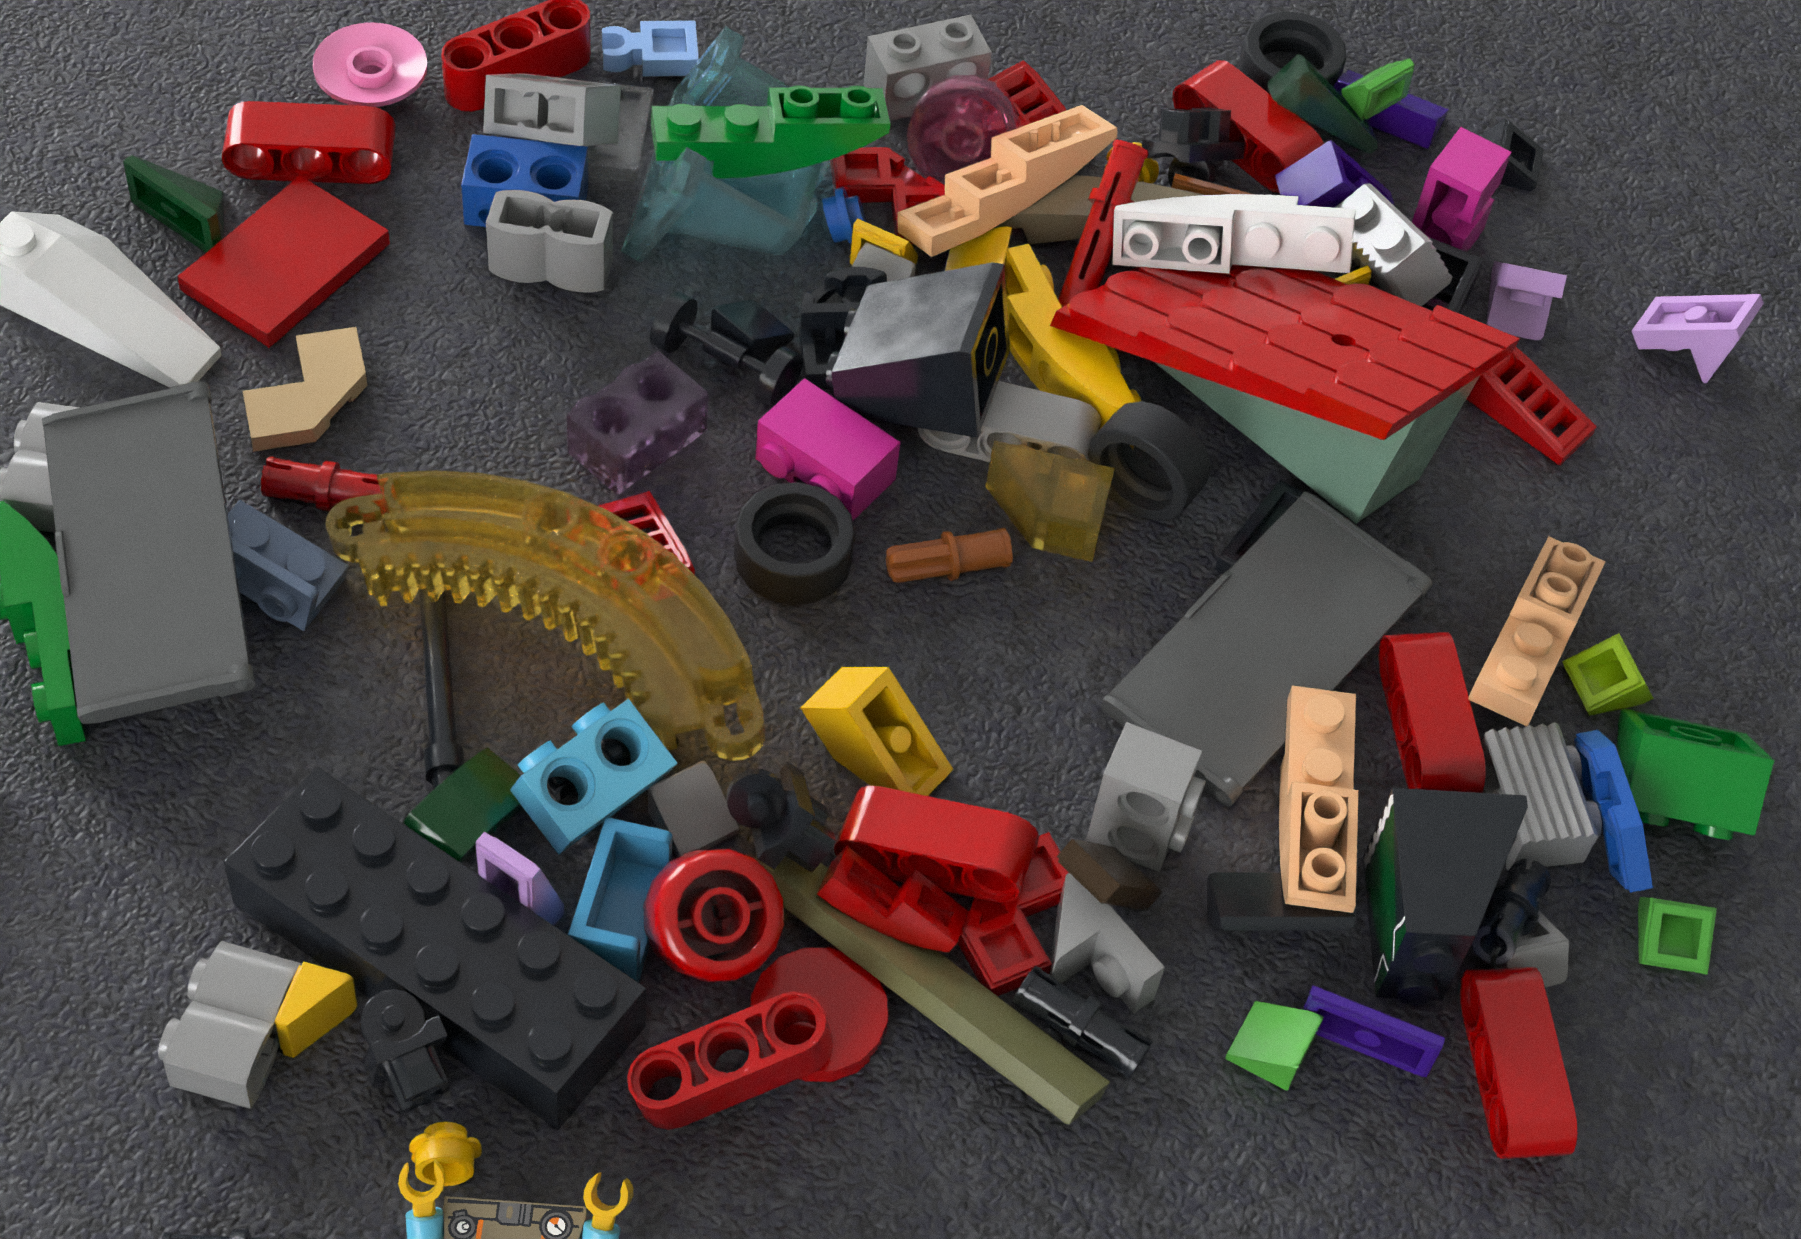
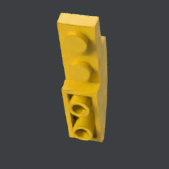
[1005,244,1141,450]

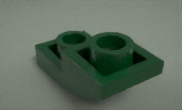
[402,747,524,863]

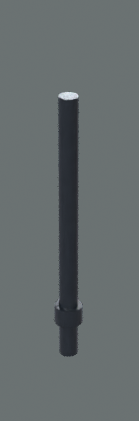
[413,495,465,790]

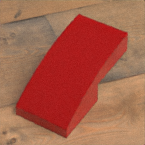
[817,845,968,953]

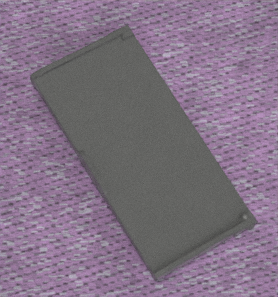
[42,381,256,724]
[1101,492,1433,807]

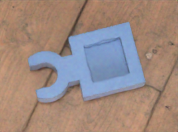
[602,21,699,77]

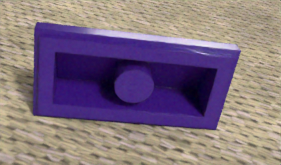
[1328,70,1449,149]
[1302,984,1445,1077]

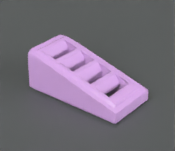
[475,832,564,926]

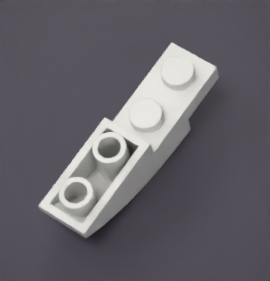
[1112,194,1356,274]

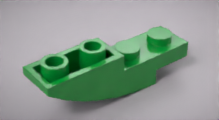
[651,85,891,179]
[0,501,86,746]

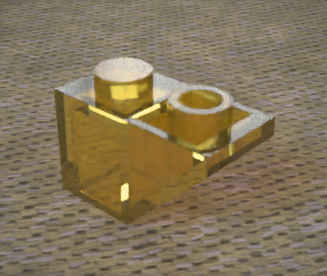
[986,440,1115,562]

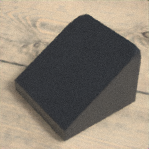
[1480,119,1544,191]
[711,300,795,361]

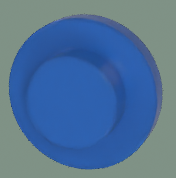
[822,187,866,245]

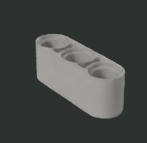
[918,381,1101,480]

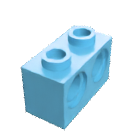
[510,698,678,855]

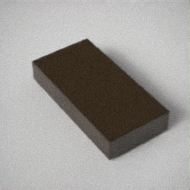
[1057,839,1162,909]

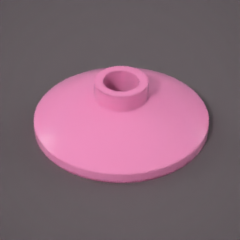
[313,22,427,107]

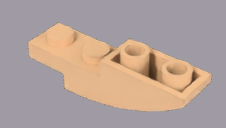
[1468,536,1606,726]
[1279,686,1359,913]

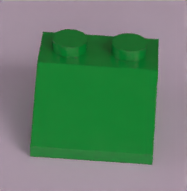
[1617,708,1774,840]

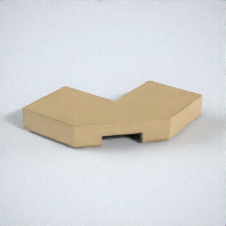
[243,327,367,452]

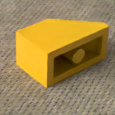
[800,667,953,796]

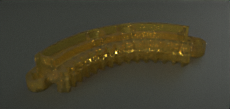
[326,470,765,761]

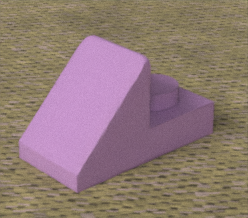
[1486,261,1567,340]
[1632,294,1764,383]

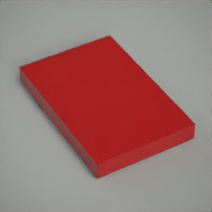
[177,175,390,348]

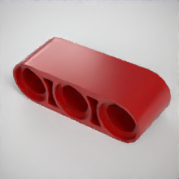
[441,0,591,112]
[1172,60,1324,193]
[221,101,396,184]
[1378,632,1486,793]
[834,786,1039,903]
[1460,967,1578,1159]
[627,991,833,1130]

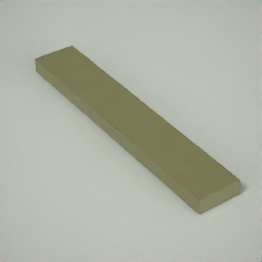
[754,856,1110,1125]

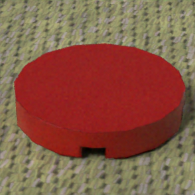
[750,948,888,1082]

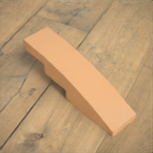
[898,105,1117,257]

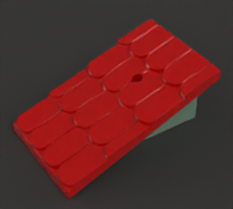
[1050,264,1520,524]

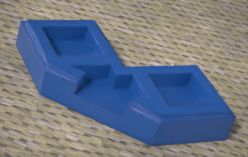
[1574,730,1653,893]

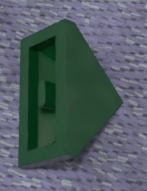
[123,155,224,253]

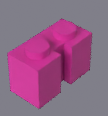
[1412,127,1512,252]
[756,378,900,521]

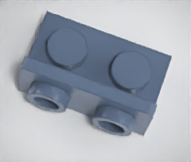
[228,500,349,631]

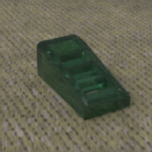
[1267,54,1378,154]

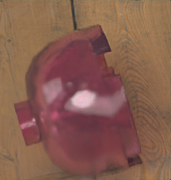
[907,75,1020,185]

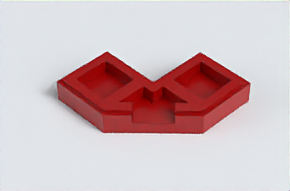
[831,147,945,244]
[958,832,1069,996]

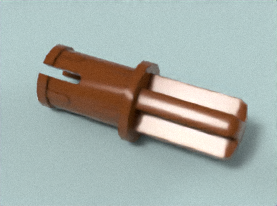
[886,527,1013,583]

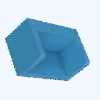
[568,817,673,983]

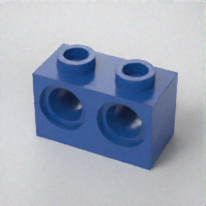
[461,134,588,227]

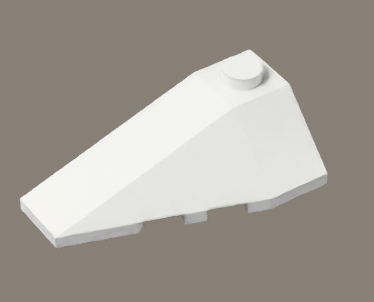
[0,211,222,388]

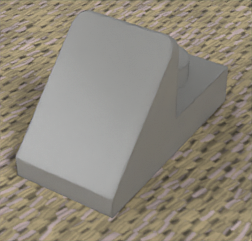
[1049,873,1165,1013]

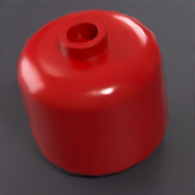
[643,849,784,982]

